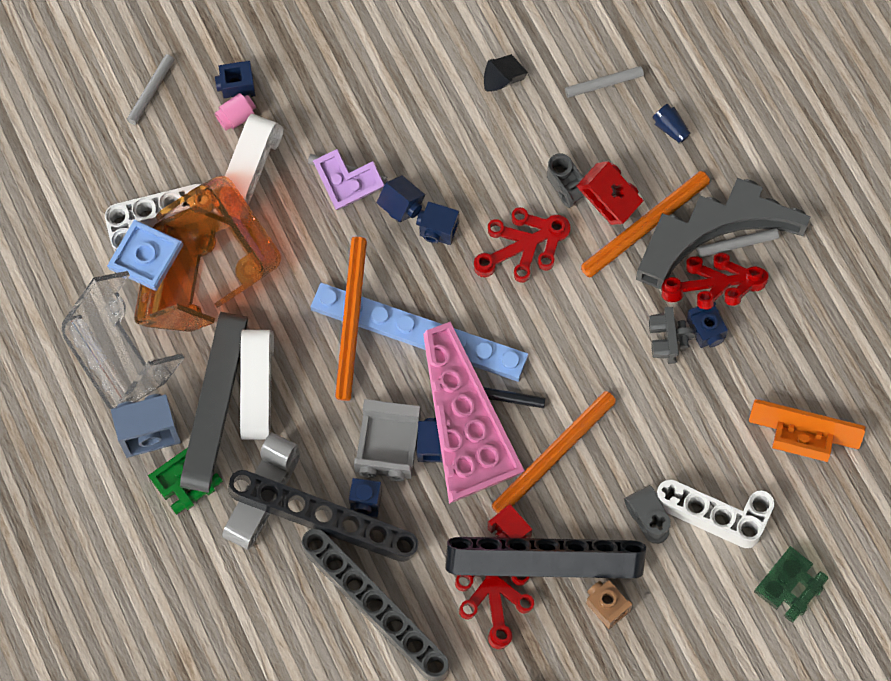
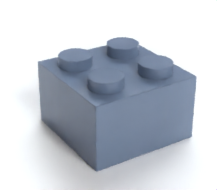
[110,394,181,458]

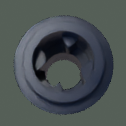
[652,104,691,144]

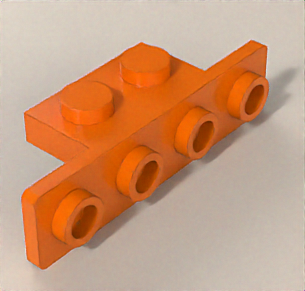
[749,399,866,462]

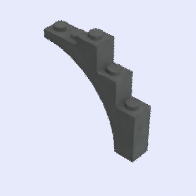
[636,178,811,289]

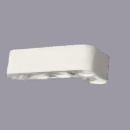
[214,114,283,222]
[105,184,212,252]
[240,330,274,440]
[657,480,774,548]

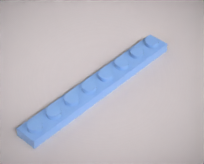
[310,283,528,382]

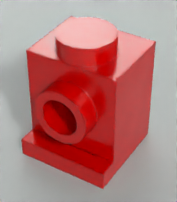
[488,504,532,538]

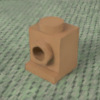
[586,580,632,629]

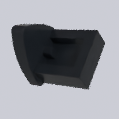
[484,54,528,92]

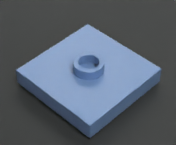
[107,220,183,291]

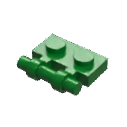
[148,447,223,515]

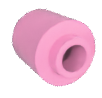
[214,93,256,131]

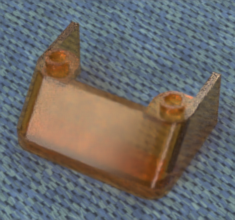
[155,176,281,308]
[134,206,232,332]

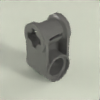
[547,153,585,208]
[624,485,671,544]

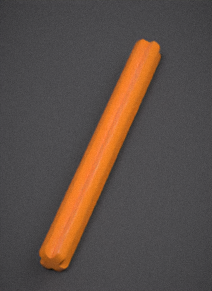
[581,171,710,278]
[335,237,367,401]
[492,391,616,514]

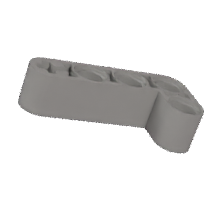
[222,432,300,550]

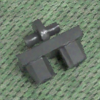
[649,307,695,364]

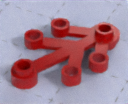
[474,207,571,283]
[661,253,769,309]
[455,575,534,650]

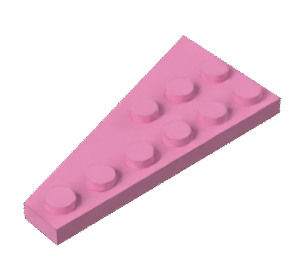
[423,322,524,504]

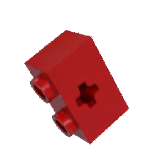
[576,161,644,225]

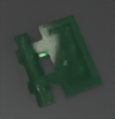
[754,546,829,622]

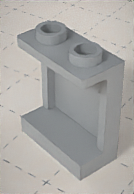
[354,399,421,481]

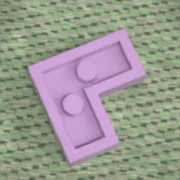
[313,149,385,210]

